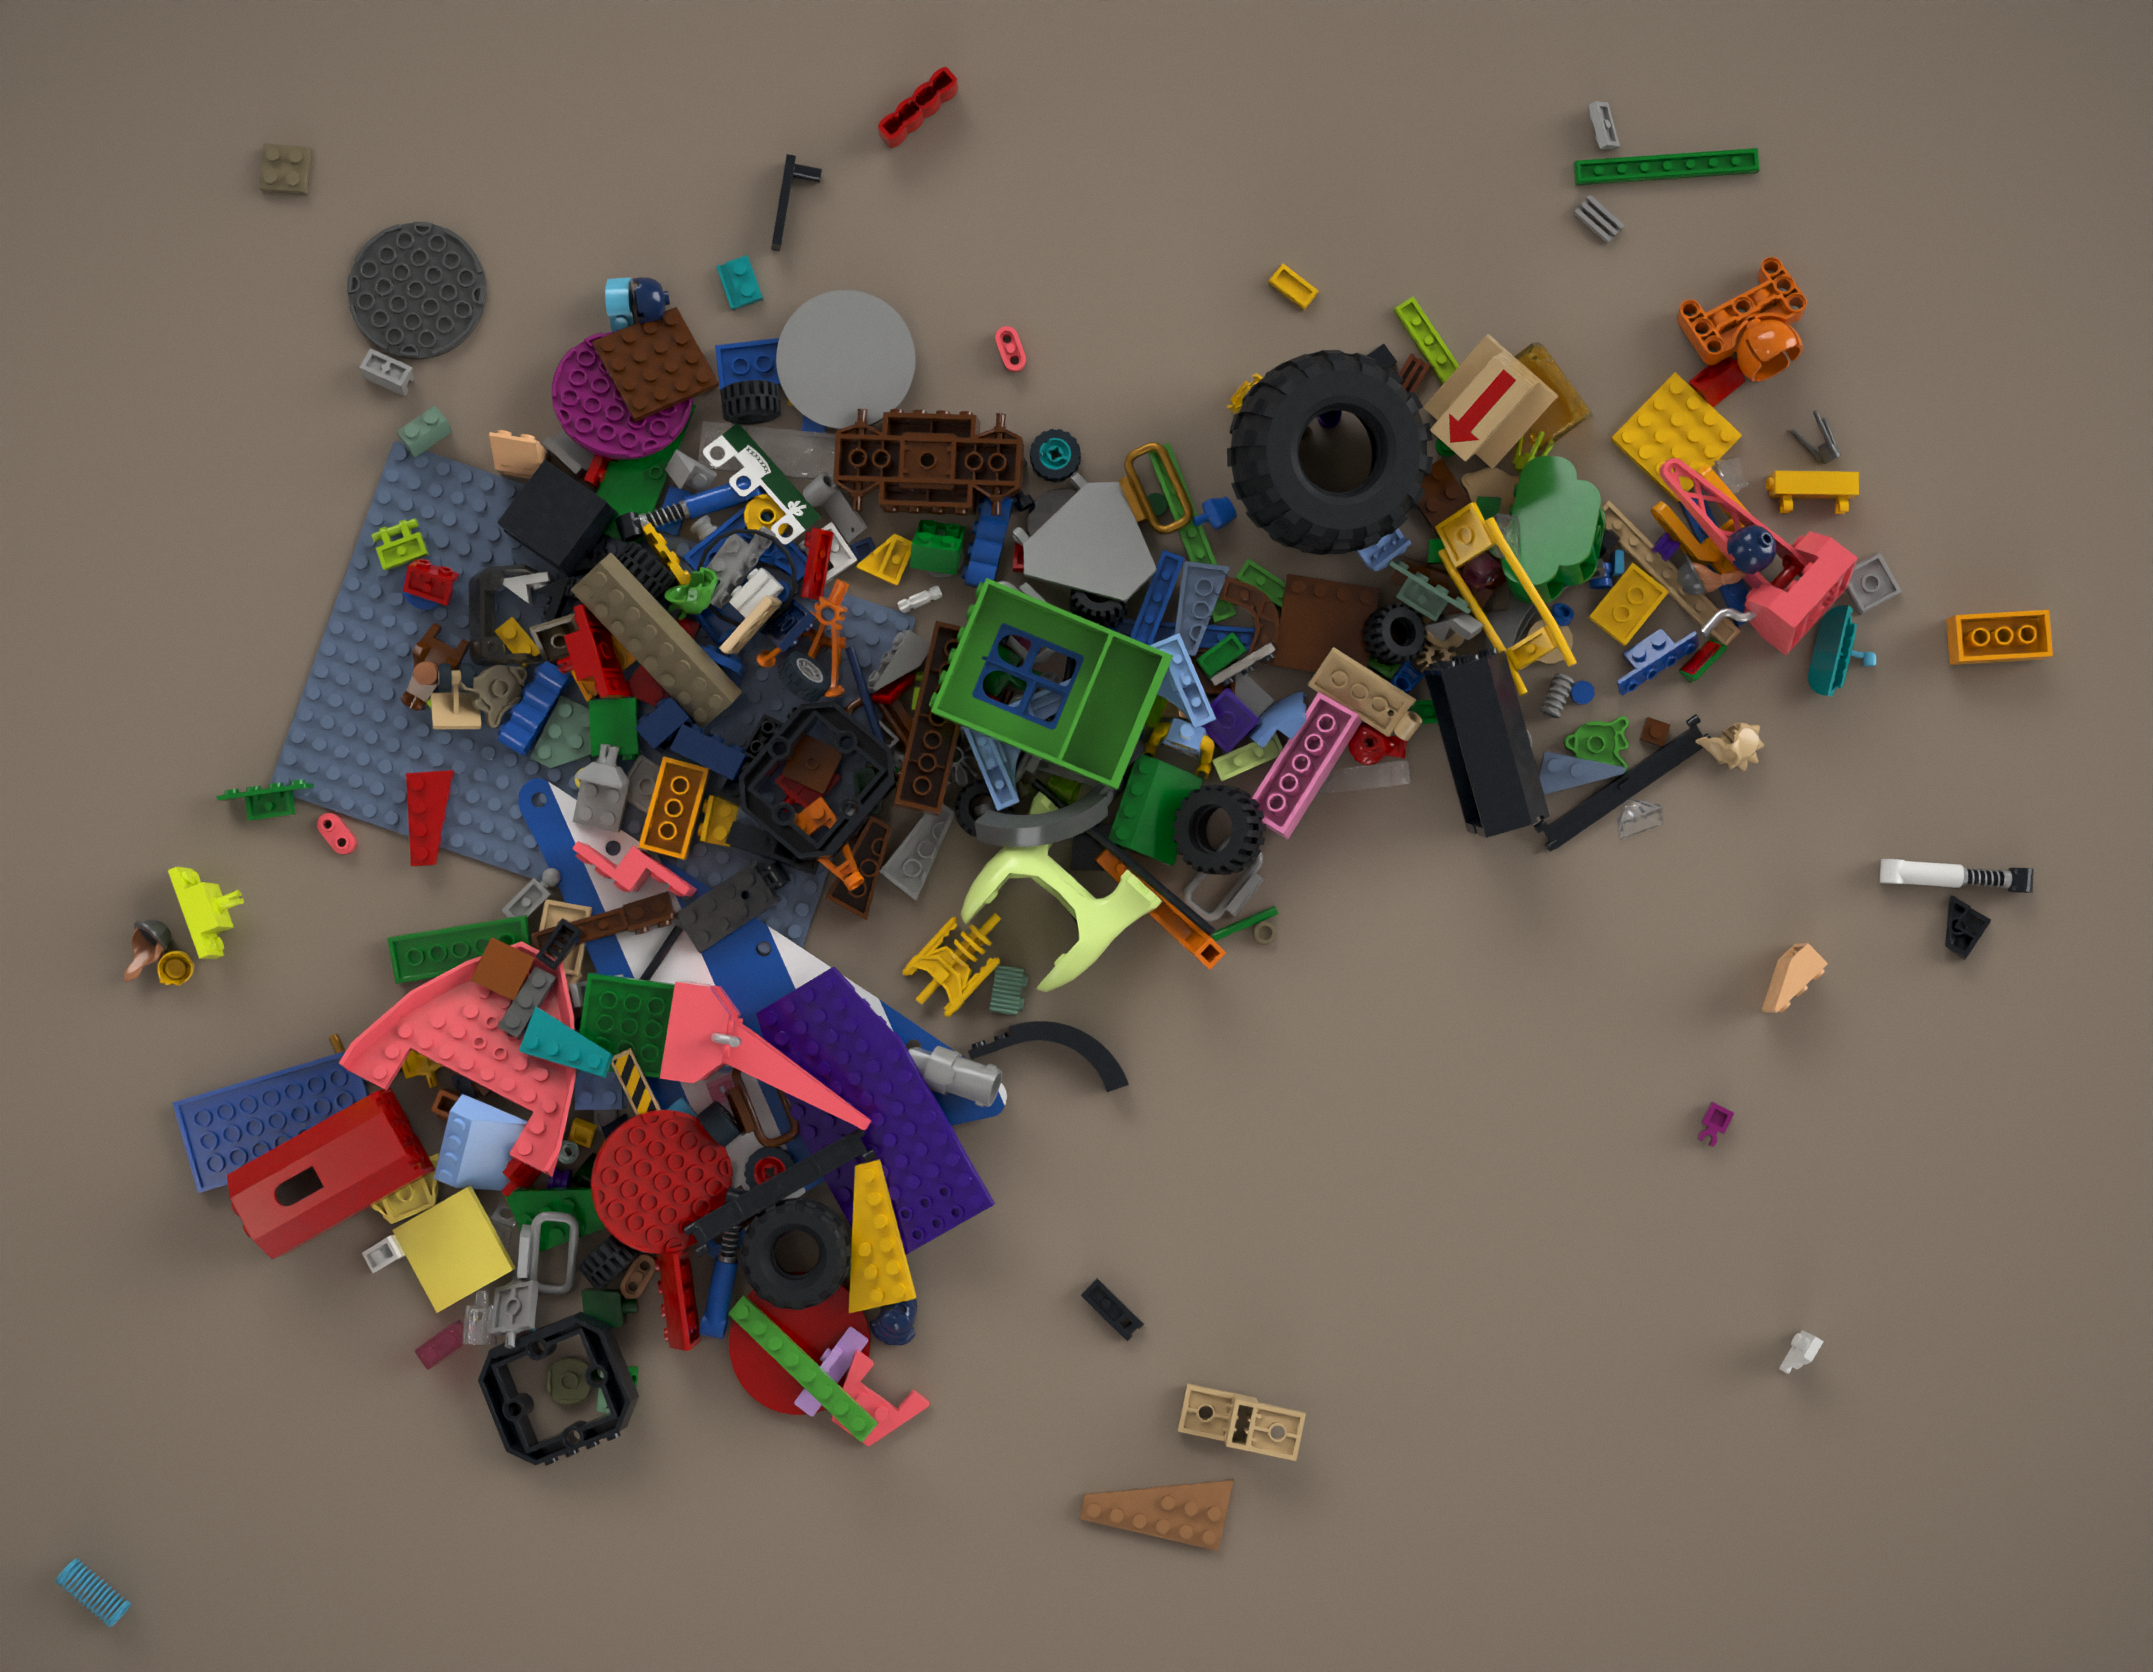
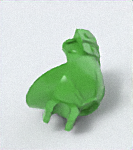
[664,567,718,620]

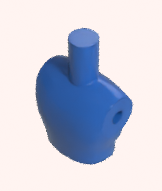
[1192,496,1237,530]

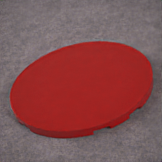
[591,1110,733,1254]
[729,1271,871,1415]

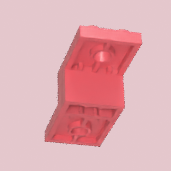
[572,841,697,898]

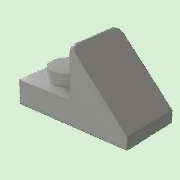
[665,449,717,492]

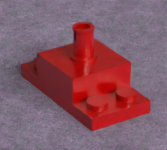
[557,604,630,699]

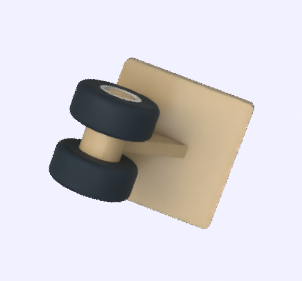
[431,663,481,729]

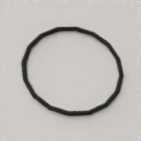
[697,529,797,627]

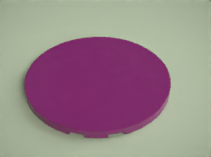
[552,330,693,460]

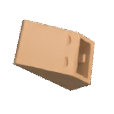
[489,430,551,479]
[1762,943,1828,1013]

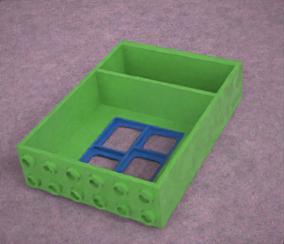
[929,578,1173,790]

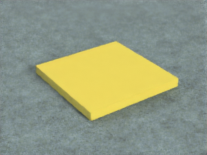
[392,1185,516,1313]

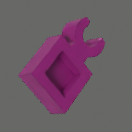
[1697,1102,1734,1147]

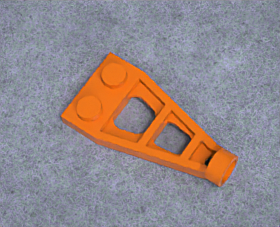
[796,797,865,891]

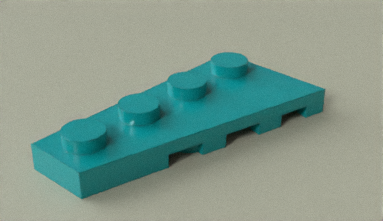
[519,1006,614,1078]

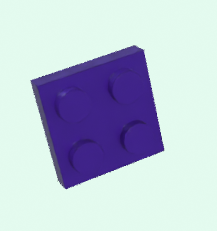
[1200,687,1261,754]

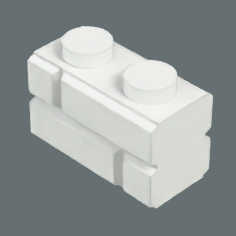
[729,568,785,618]

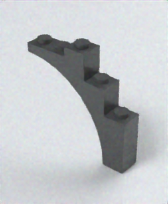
[1486,559,1606,649]

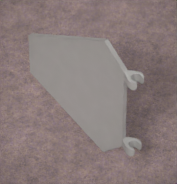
[1012,472,1157,602]

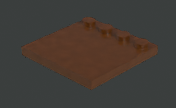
[1272,574,1380,673]

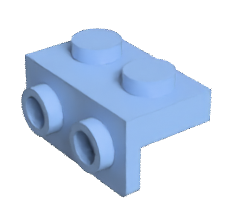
[1356,528,1411,572]

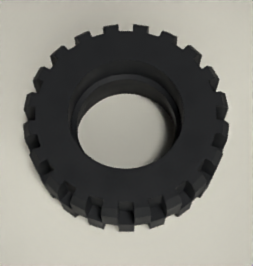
[1172,784,1266,875]

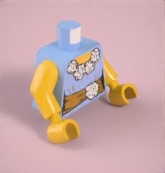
[1143,718,1215,779]

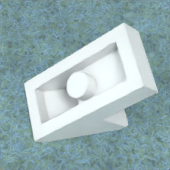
[501,572,553,606]
[362,1235,406,1273]

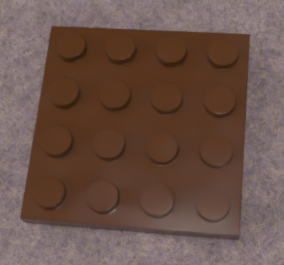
[592,307,719,423]

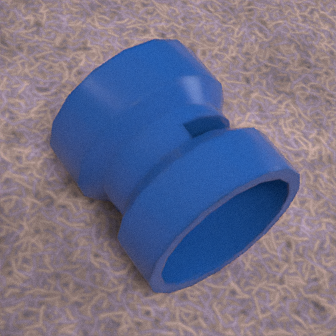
[1589,562,1613,589]

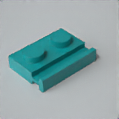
[716,255,764,311]

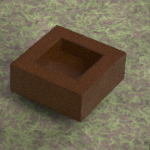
[1639,717,1670,747]

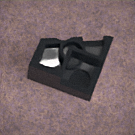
[1945,895,1991,960]

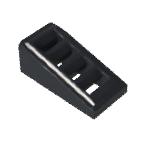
[535,918,585,971]

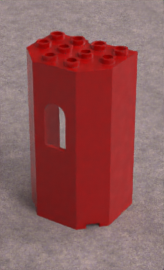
[227,1088,436,1259]

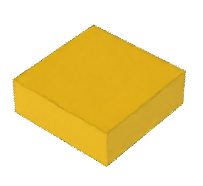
[568,1118,598,1148]

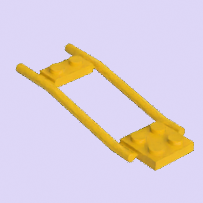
[1435,502,1577,696]

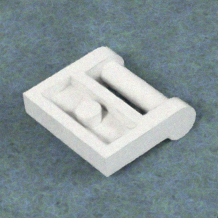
[798,522,858,584]

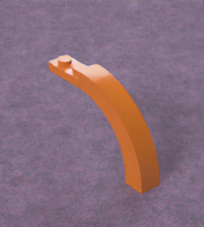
[1094,848,1226,970]

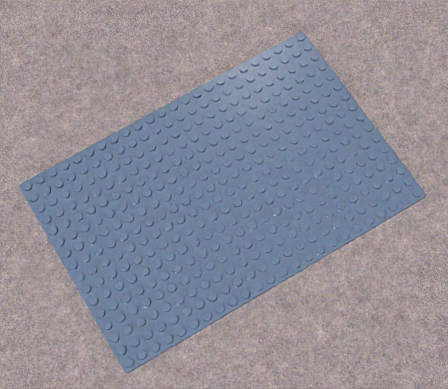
[270,441,916,957]

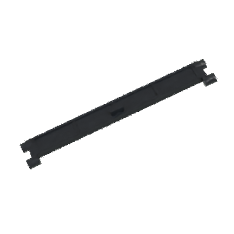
[1533,714,1711,852]
[684,1128,877,1257]

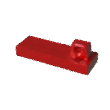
[801,528,834,601]

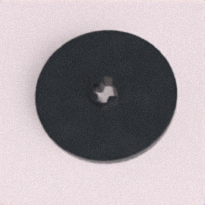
[1027,488,1077,537]

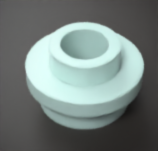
[558,1140,579,1164]

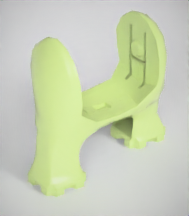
[960,792,1162,992]

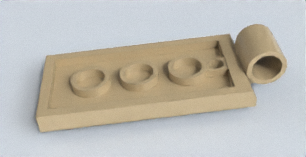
[1308,647,1422,741]

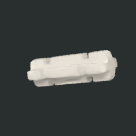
[898,586,942,613]

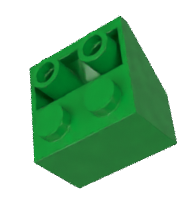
[910,520,966,575]

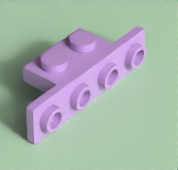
[794,1326,868,1417]

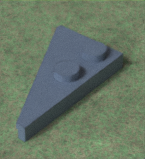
[1539,751,1625,794]

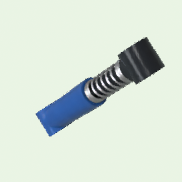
[615,476,766,542]
[699,1187,747,1340]

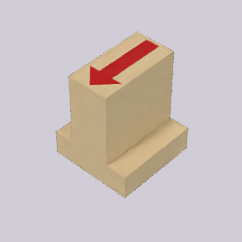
[1423,334,1558,469]

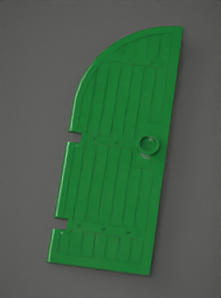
[596,404,696,545]

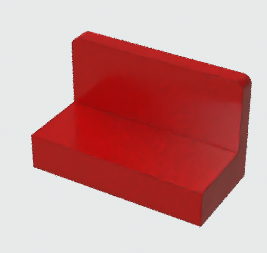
[1688,357,1745,408]

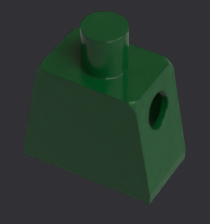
[581,1288,639,1329]

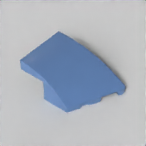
[1246,691,1307,748]

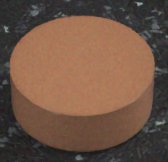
[414,661,438,685]

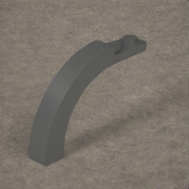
[975,775,1126,847]

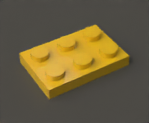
[1588,563,1669,646]

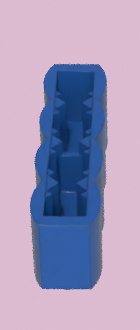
[962,497,1013,588]
[497,661,573,756]

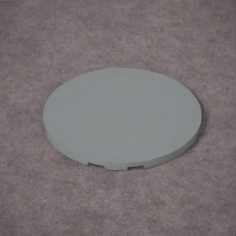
[776,290,916,430]

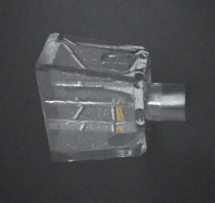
[462,1291,497,1346]

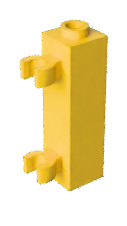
[1766,471,1859,514]

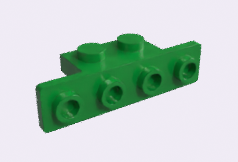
[216,779,314,821]

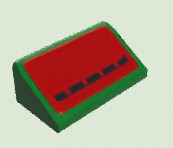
[1679,639,1727,683]

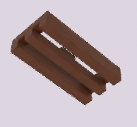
[1398,353,1431,392]

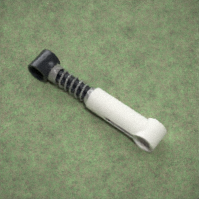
[1879,859,2034,893]

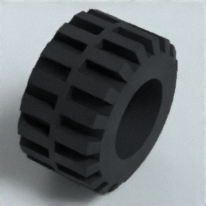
[720,380,781,425]
[616,541,676,601]
[1070,588,1129,629]
[1362,603,1427,666]
[954,779,1014,838]
[578,1235,642,1290]

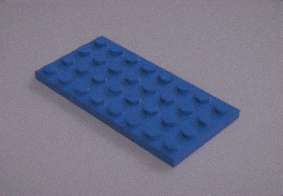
[173,1051,369,1193]

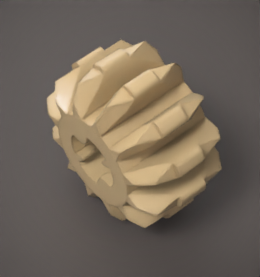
[1416,642,1456,672]

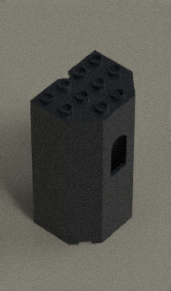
[1423,647,1550,838]

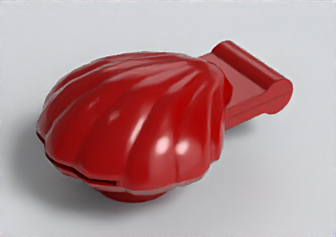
[1348,722,1407,766]

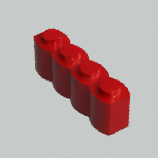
[878,67,958,148]

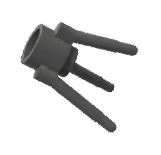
[1791,410,1841,464]

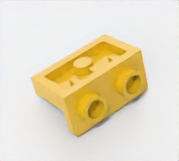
[698,795,739,847]

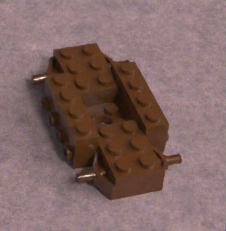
[833,409,1024,517]

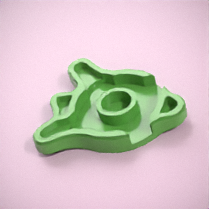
[1564,716,1629,775]

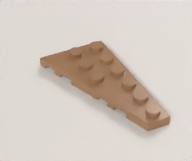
[1079,1479,1234,1551]

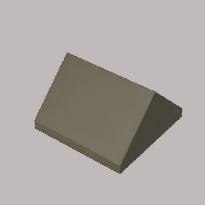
[529,614,580,664]

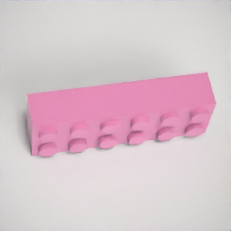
[1252,692,1362,839]

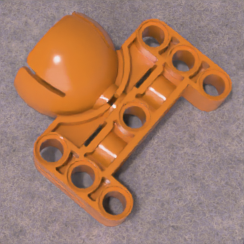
[1677,257,1807,382]

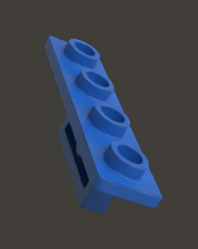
[1617,629,1699,696]

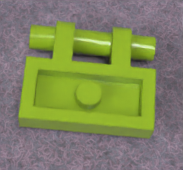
[371,518,429,571]

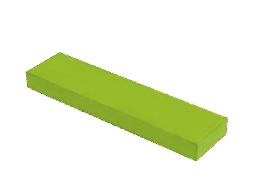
[1393,296,1459,385]

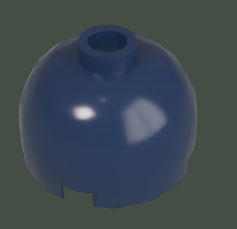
[632,277,670,325]
[1727,525,1777,574]

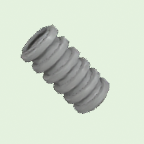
[1540,673,1574,718]

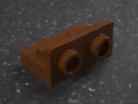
[623,891,677,935]

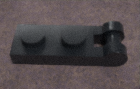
[1081,1278,1144,1341]

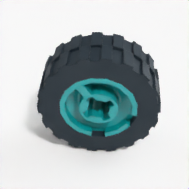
[1030,429,1081,483]

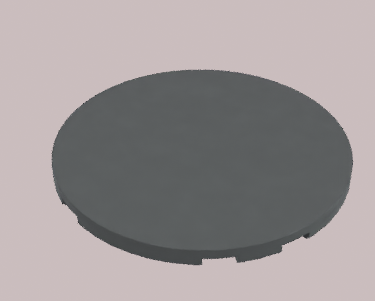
[347,222,487,359]

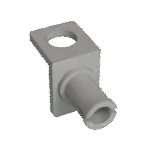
[879,721,904,770]

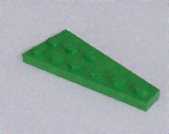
[504,1187,605,1252]

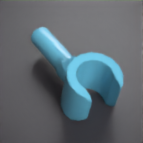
[1851,650,1876,667]

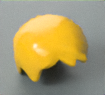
[157,950,195,986]

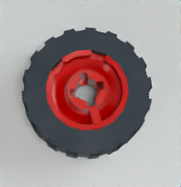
[744,1146,797,1190]

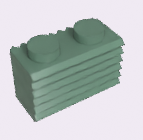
[397,406,452,458]
[989,965,1028,1015]

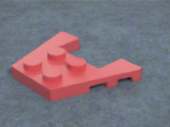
[831,1349,930,1447]

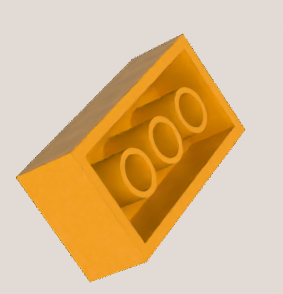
[1946,610,2053,665]
[638,756,711,860]

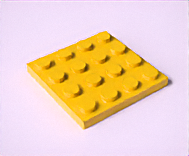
[1610,372,1742,502]

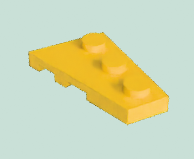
[643,523,691,585]

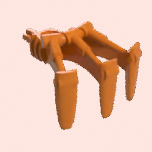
[756,579,850,698]

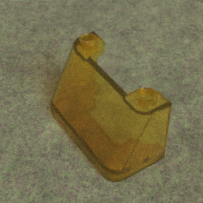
[1515,342,1593,453]

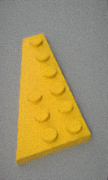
[849,1159,916,1313]

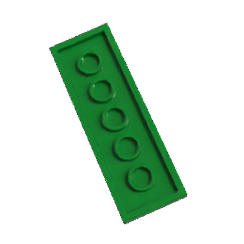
[387,915,532,984]

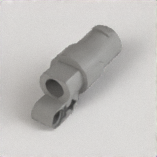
[909,1046,1002,1107]

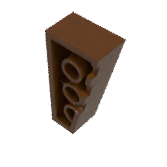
[1389,556,1495,619]

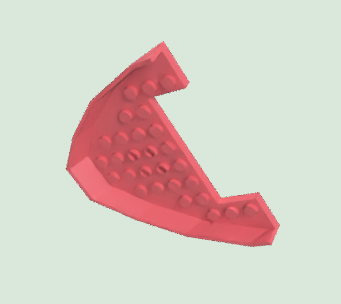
[339,941,576,1177]

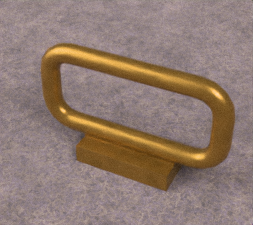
[1118,442,1193,535]

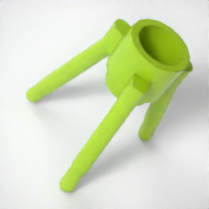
[1512,431,1556,474]

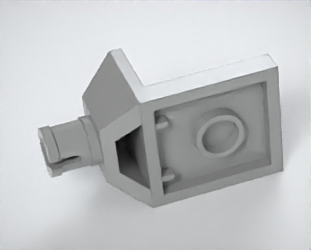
[572,744,630,833]

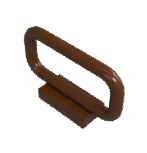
[845,693,912,782]
[724,1067,800,1148]

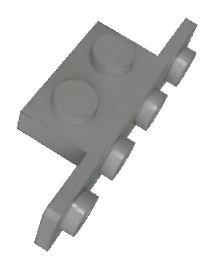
[706,526,776,609]

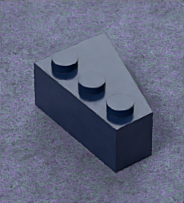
[670,723,750,782]

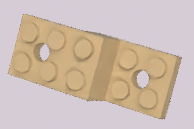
[1178,1383,1306,1461]

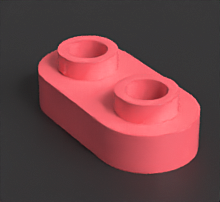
[995,326,1026,373]
[317,813,357,855]

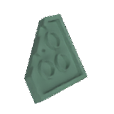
[530,696,591,769]

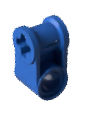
[1389,660,1425,694]

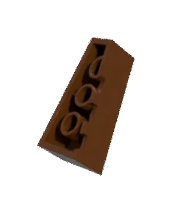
[825,815,892,920]

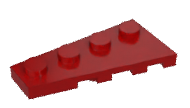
[626,616,701,706]
[406,770,455,867]

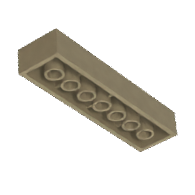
[571,553,743,728]

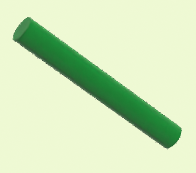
[1211,906,1278,941]

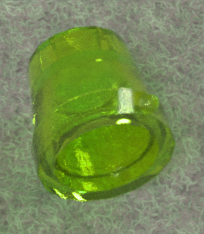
[1047,775,1081,805]

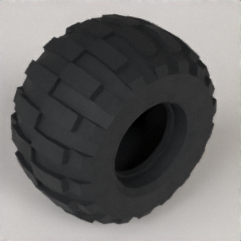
[1227,350,1433,555]

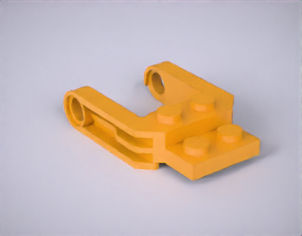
[1651,465,1749,574]

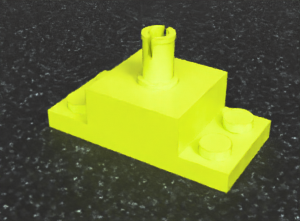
[168,867,244,959]

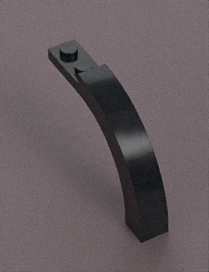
[968,1021,1129,1092]

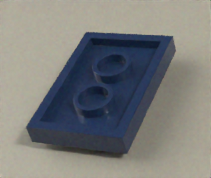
[760,599,816,652]

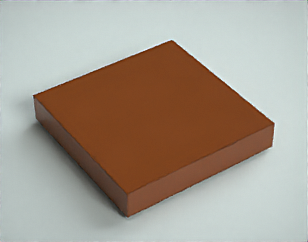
[470,937,535,1001]

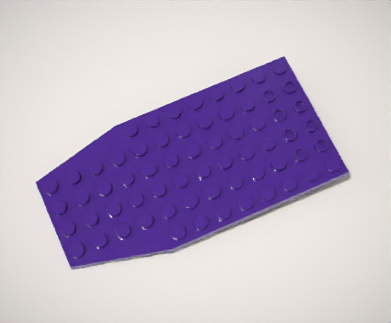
[756,967,995,1255]

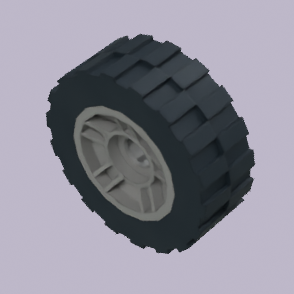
[777,651,831,702]

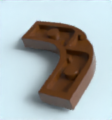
[1219,576,1280,666]

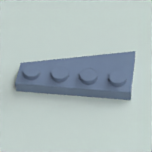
[1174,561,1230,657]

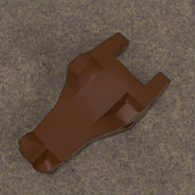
[400,623,470,711]

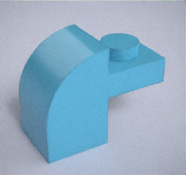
[605,277,635,332]

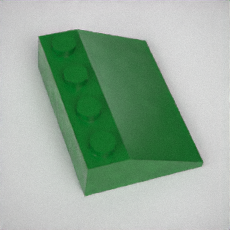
[1108,754,1203,866]

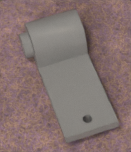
[803,472,868,543]

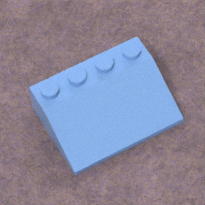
[434,1094,528,1191]

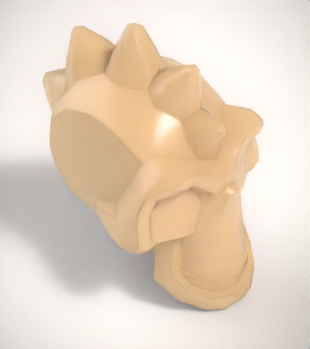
[1696,722,1764,772]

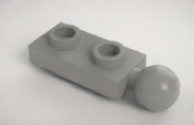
[501,868,561,918]

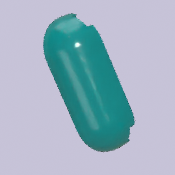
[1808,605,1857,696]

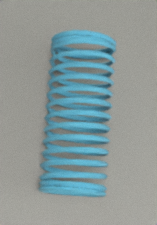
[55,1558,131,1627]

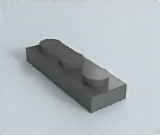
[497,966,557,1040]

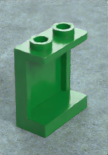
[589,698,642,761]

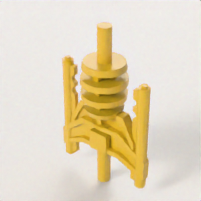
[902,913,1001,1017]

